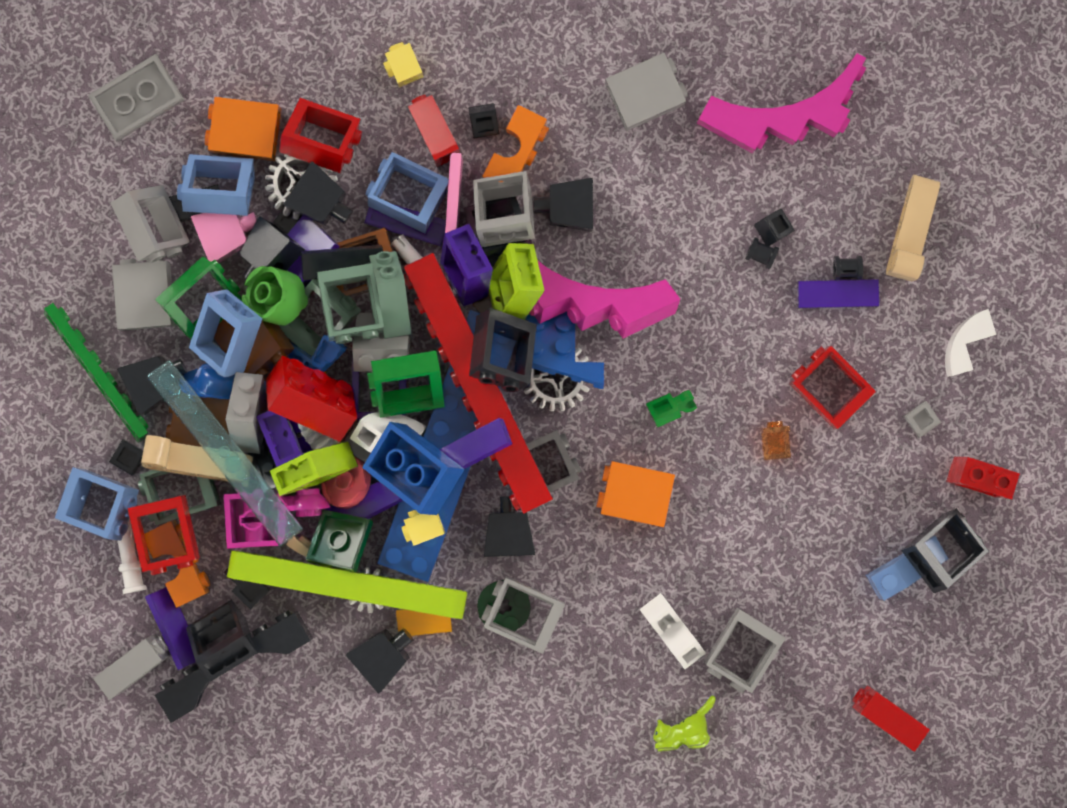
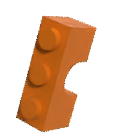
[482,105,549,182]
[144,520,211,608]

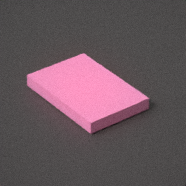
[445,153,463,233]

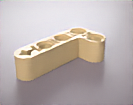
[886,175,940,282]
[141,435,253,484]

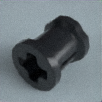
[745,237,779,270]
[833,255,863,280]

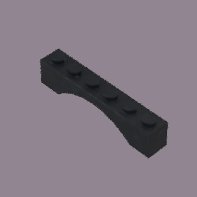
[154,610,313,723]

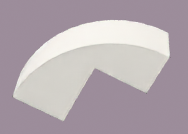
[945,309,996,377]
[350,412,427,453]
[640,593,706,669]

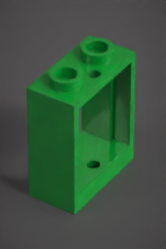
[155,256,242,340]
[367,351,445,418]

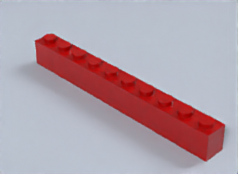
[403,253,553,514]

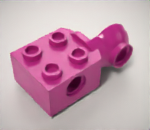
[224,488,331,549]

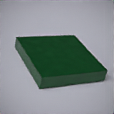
[305,509,373,573]

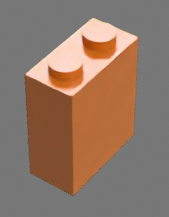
[205,97,282,161]
[596,461,675,527]

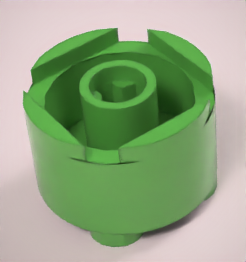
[242,266,308,326]

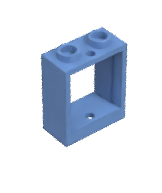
[365,152,449,233]
[177,154,255,216]
[189,289,262,377]
[55,467,139,541]

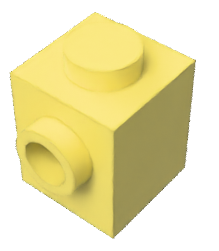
[383,42,424,88]
[401,510,445,546]

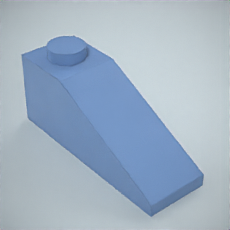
[865,535,949,601]

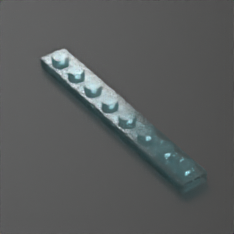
[147,360,303,547]

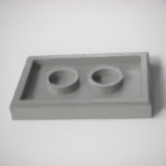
[88,54,185,142]

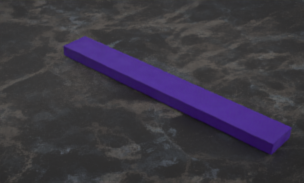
[326,418,512,519]

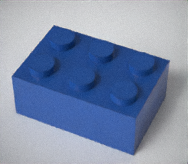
[362,422,465,515]

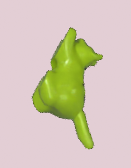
[653,695,716,752]

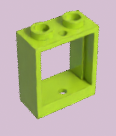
[489,243,545,320]
[270,441,358,496]

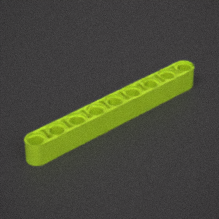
[227,550,467,619]

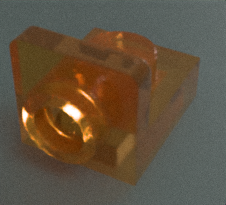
[760,421,791,460]

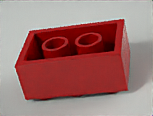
[266,355,357,442]

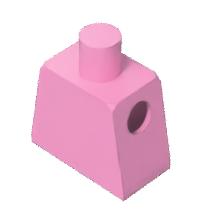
[191,212,257,263]

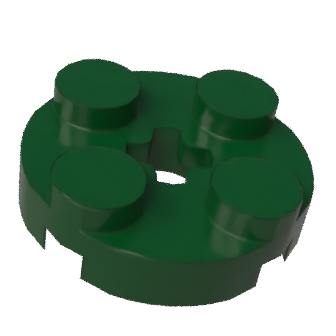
[477,579,531,631]

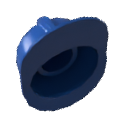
[179,363,235,399]

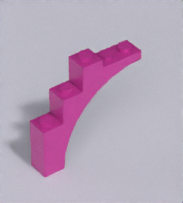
[697,53,866,153]
[529,261,680,339]

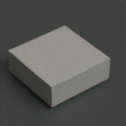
[903,401,942,438]

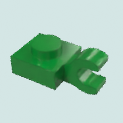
[646,390,697,428]

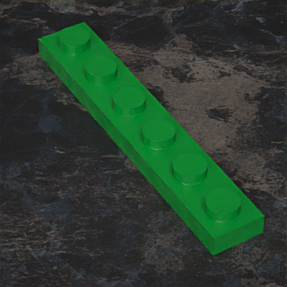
[44,303,149,443]

